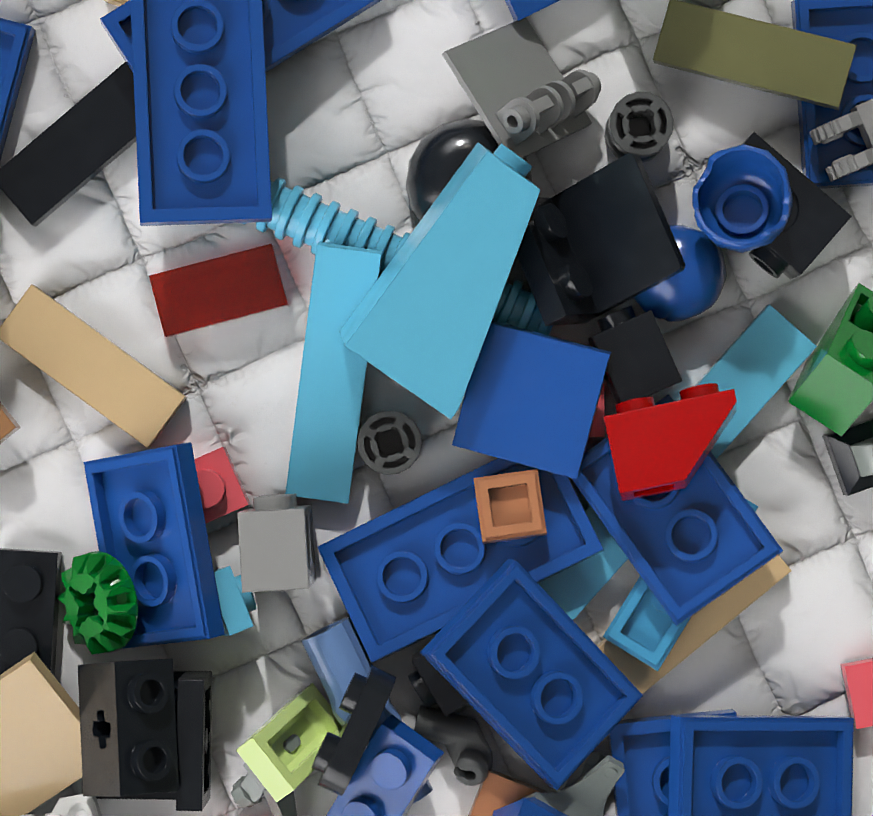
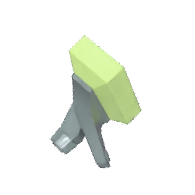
[231,683,343,816]

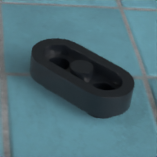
[311,666,396,796]

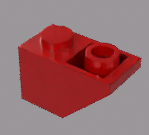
[604,383,737,501]

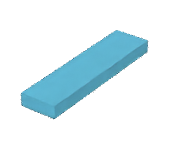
[285,242,383,504]

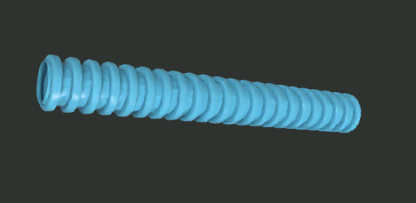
[242,177,553,335]

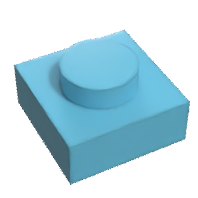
[214,566,256,636]

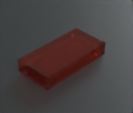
[149,243,289,338]

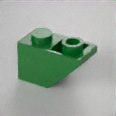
[788,283,873,437]

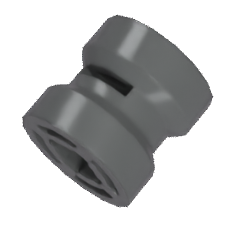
[604,92,674,162]
[357,410,422,475]

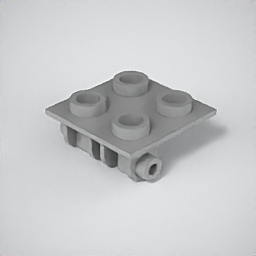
[442,18,601,159]

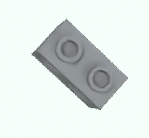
[237,493,316,593]

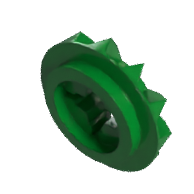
[57,551,138,655]

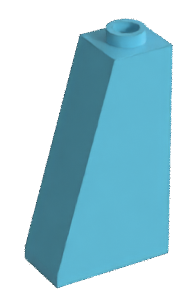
[339,142,541,419]

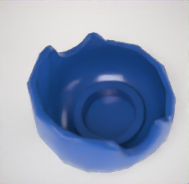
[692,144,793,253]
[633,225,727,322]

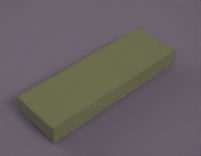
[653,0,857,110]

